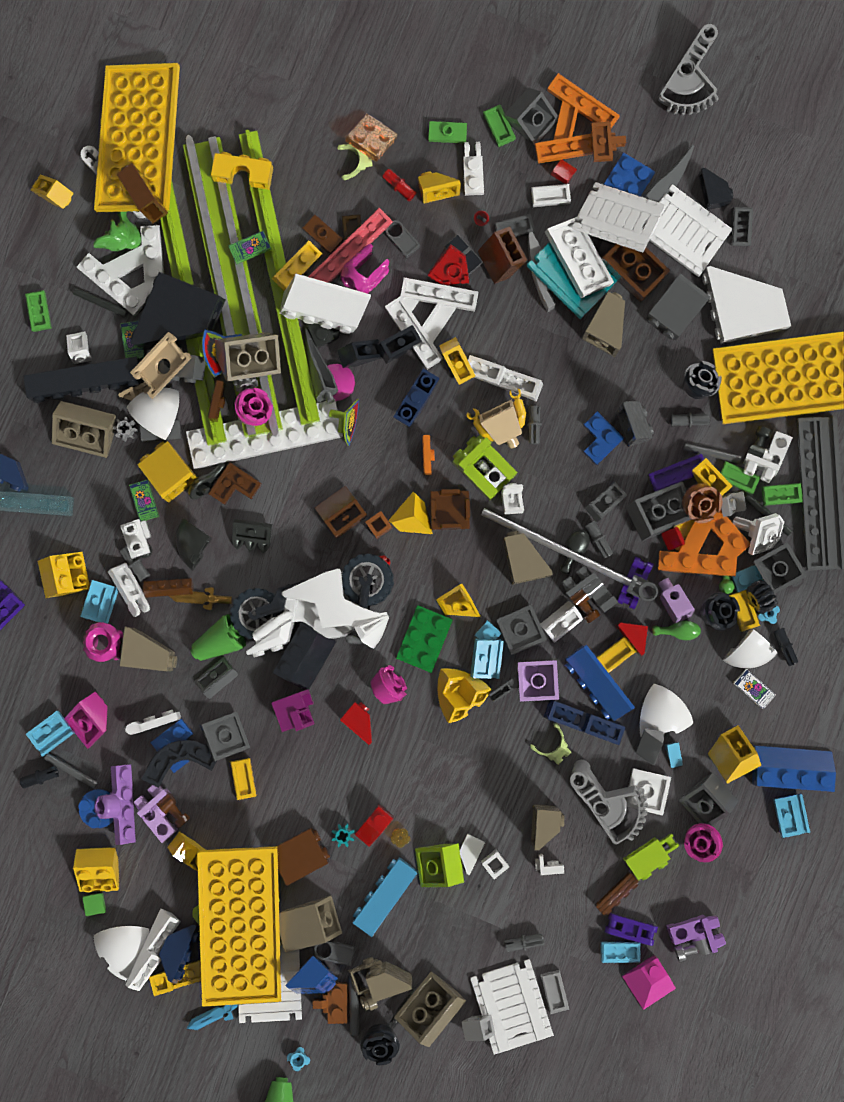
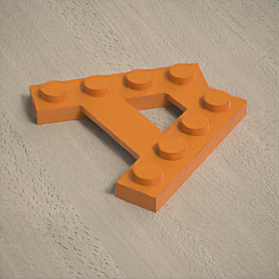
[535,73,620,164]
[658,510,750,577]

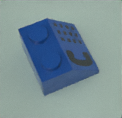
[285,956,338,994]

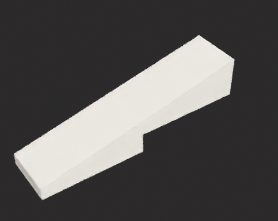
[468,355,543,402]
[125,909,181,991]

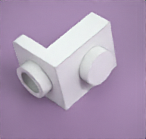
[501,483,524,514]

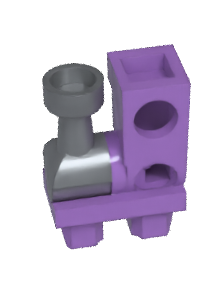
[666,915,726,962]

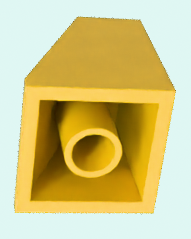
[138,441,198,502]

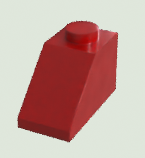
[340,702,372,745]
[354,805,394,847]

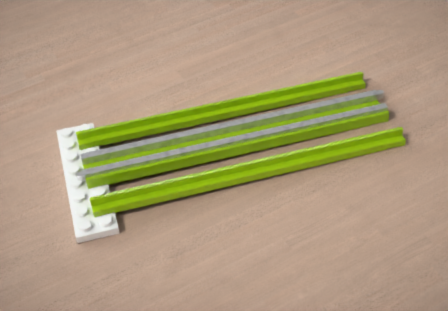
[160,130,343,469]

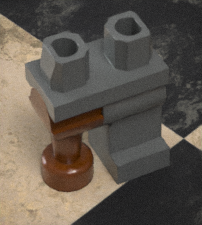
[561,566,618,624]

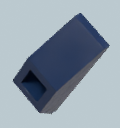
[393,368,440,427]
[0,454,29,492]
[159,925,200,984]

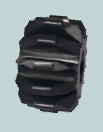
[746,580,778,614]

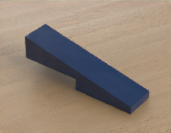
[543,700,625,745]

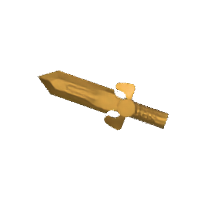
[169,587,232,610]

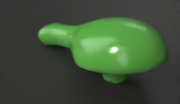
[652,621,701,641]

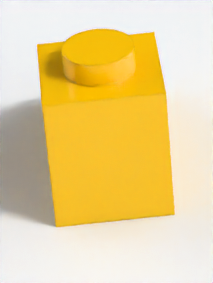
[31,174,74,209]
[439,337,476,385]
[692,458,732,496]

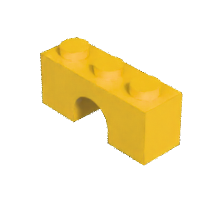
[211,152,273,190]

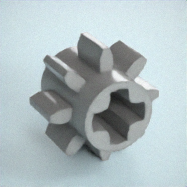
[233,377,258,392]
[113,417,138,442]

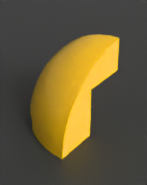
[438,668,492,723]

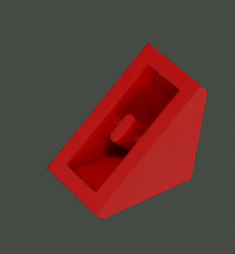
[615,623,648,656]

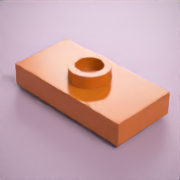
[422,435,435,475]

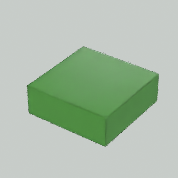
[83,893,106,916]

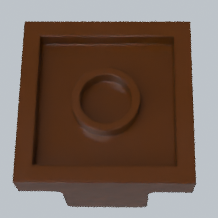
[431,489,470,530]

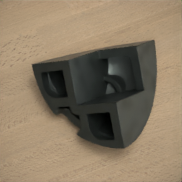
[176,518,212,571]

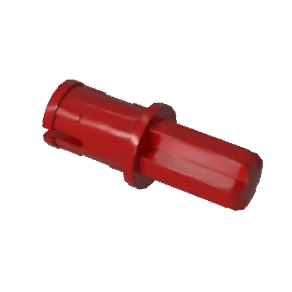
[382,169,417,201]

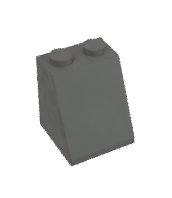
[646,273,710,340]

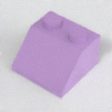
[518,660,559,701]

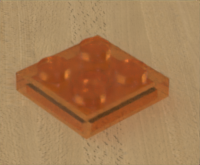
[346,114,398,162]

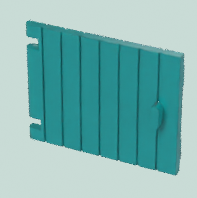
[527,242,618,319]

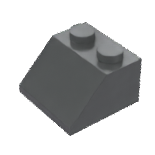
[504,87,559,146]
[753,542,807,594]
[679,772,739,825]

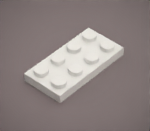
[545,217,614,298]

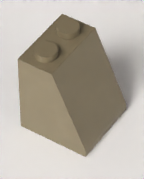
[582,291,625,357]
[503,531,553,585]
[120,627,177,671]
[279,895,342,953]

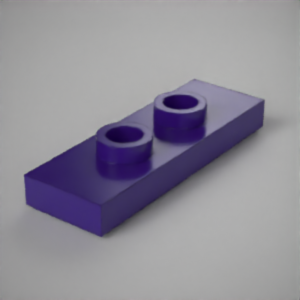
[648,454,704,492]

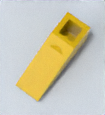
[168,831,206,871]

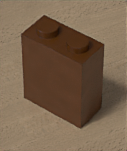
[117,163,168,224]
[478,226,527,284]
[276,827,330,886]

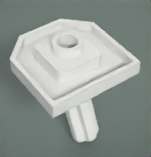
[733,513,784,555]

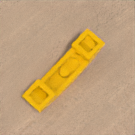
[149,960,201,996]

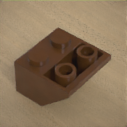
[315,486,368,538]

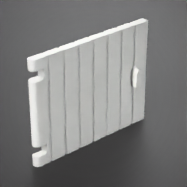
[572,182,666,252]
[645,184,732,277]
[238,942,302,1023]
[470,959,554,1055]

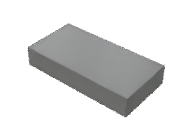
[540,970,569,1014]

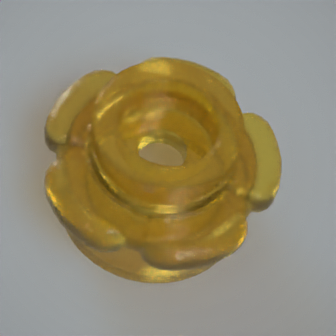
[391,828,410,848]

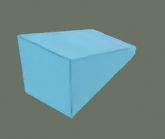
[665,742,683,768]

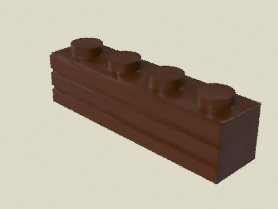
[143,578,193,598]
[595,872,639,915]

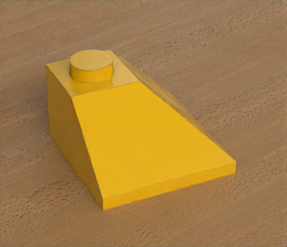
[418,172,461,204]

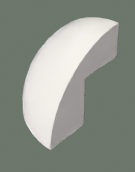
[127,388,179,440]
[723,629,777,669]
[640,684,693,737]
[94,926,149,981]

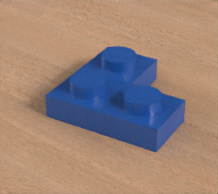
[583,411,624,466]
[150,719,194,773]

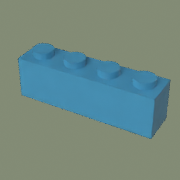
[353,857,418,937]

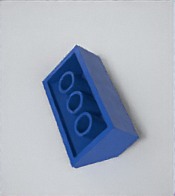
[565,645,635,721]
[752,746,836,792]

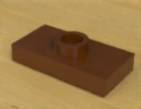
[302,215,343,254]
[208,380,226,422]

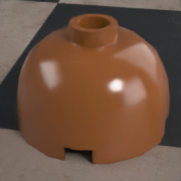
[682,483,723,523]

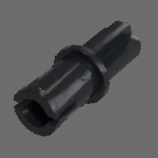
[773,628,798,666]
[19,765,59,789]

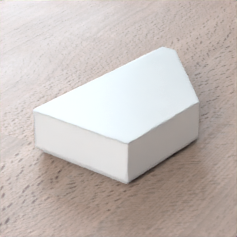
[460,833,485,875]

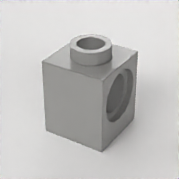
[461,1015,495,1041]

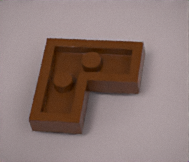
[209,463,262,505]

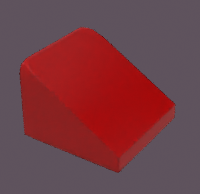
[551,160,577,184]
[661,527,685,550]

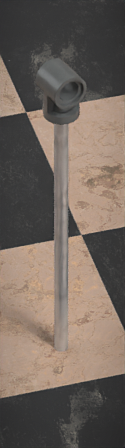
[481,508,658,601]

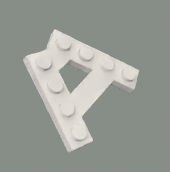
[77,225,164,316]
[385,278,479,370]

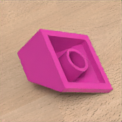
[65,692,107,749]
[622,955,676,1010]

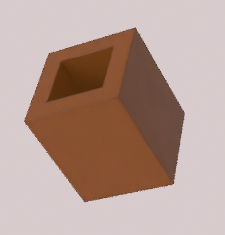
[365,511,392,539]

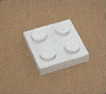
[626,768,671,815]

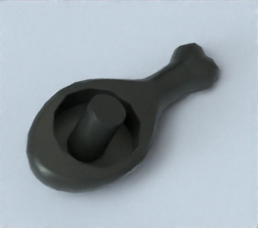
[188,463,226,500]
[560,529,590,575]

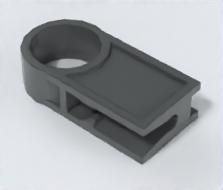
[386,220,420,259]
[489,674,519,703]
[314,940,355,966]

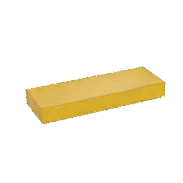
[272,240,322,291]

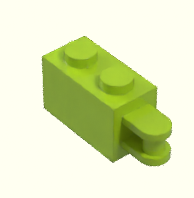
[623,833,679,881]

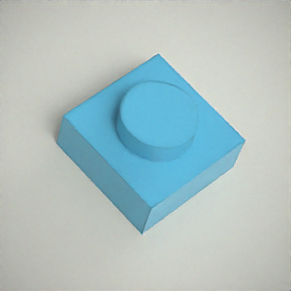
[475,621,502,640]

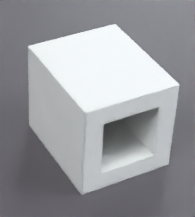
[481,849,509,879]

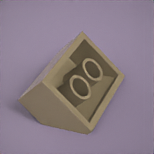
[215,332,281,381]
[52,401,116,458]
[531,804,564,850]
[366,960,412,1002]
[394,971,466,1047]

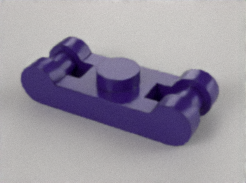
[617,556,653,609]
[604,913,658,946]

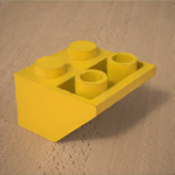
[38,552,90,598]
[708,725,761,784]
[73,847,119,892]

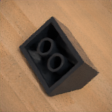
[273,622,337,690]

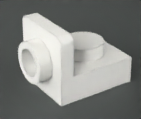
[66,331,92,364]
[535,854,564,875]

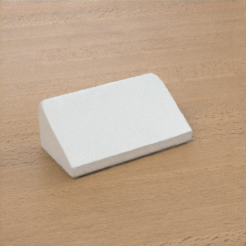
[540,601,584,643]

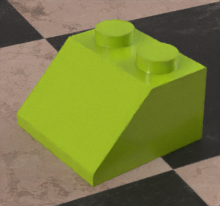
[415,843,464,887]

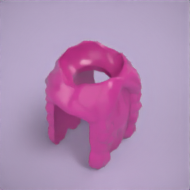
[340,244,389,294]
[83,622,123,662]

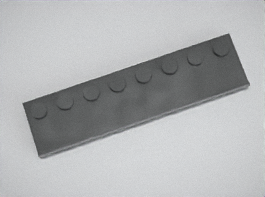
[796,416,844,571]

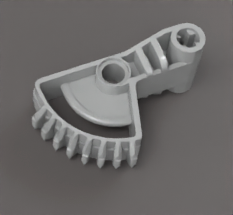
[658,24,719,115]
[570,759,648,844]

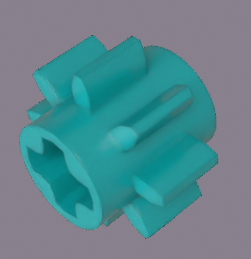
[332,823,355,847]

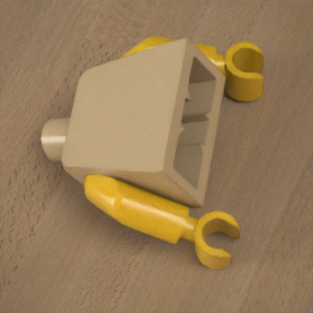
[467,388,526,449]

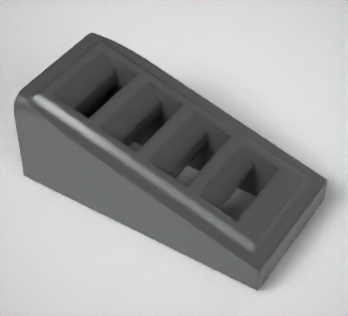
[731,207,753,246]

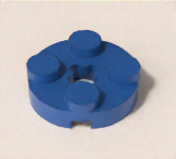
[78,789,114,828]

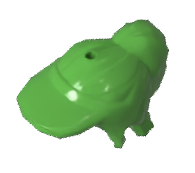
[93,211,141,251]

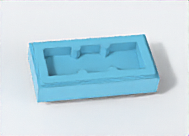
[601,942,640,963]

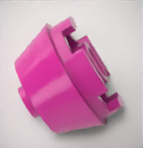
[235,388,273,426]
[370,665,407,704]
[684,823,723,862]

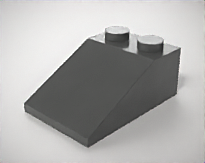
[616,401,654,447]
[626,482,692,541]

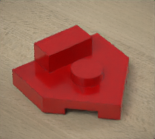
[428,244,469,286]

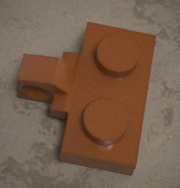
[591,122,626,162]
[313,982,348,1024]

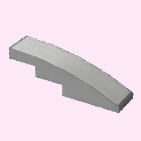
[528,232,555,312]

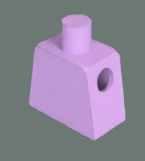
[658,578,695,624]

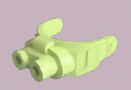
[337,144,372,180]
[530,723,571,765]

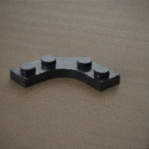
[141,740,217,788]

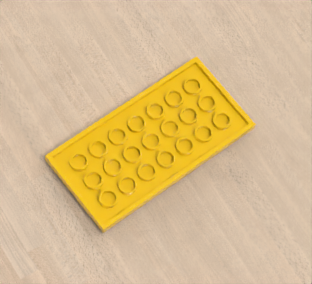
[94,63,180,212]
[712,332,844,425]
[197,846,281,1006]

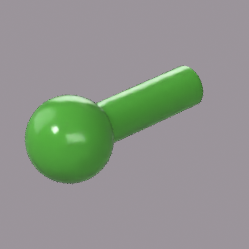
[719,576,735,594]

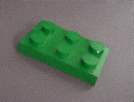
[396,605,453,673]

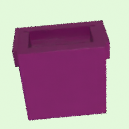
[272,689,315,732]

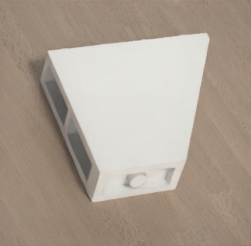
[702,266,791,344]

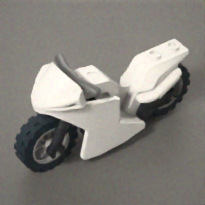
[230,554,394,658]

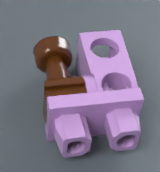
[134,785,190,843]

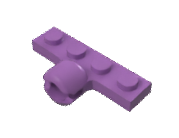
[94,764,136,845]

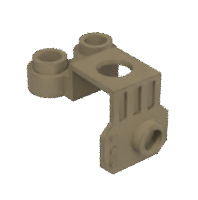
[348,957,380,1011]

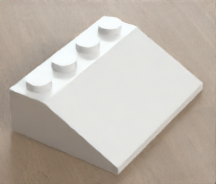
[279,274,371,334]

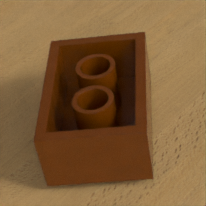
[602,244,670,303]

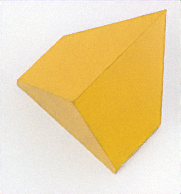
[389,492,433,534]
[436,584,481,617]

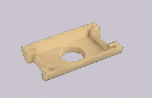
[130,332,191,399]

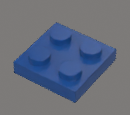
[603,152,655,197]

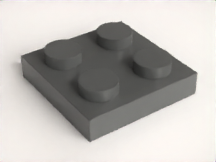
[496,604,547,655]
[200,712,250,762]

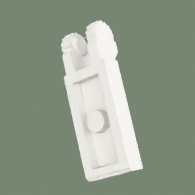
[463,142,484,196]
[108,563,150,617]
[125,710,181,735]

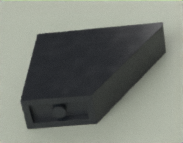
[131,272,226,348]

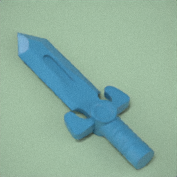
[187,1004,239,1030]

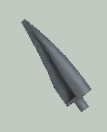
[641,145,694,202]
[305,328,338,404]

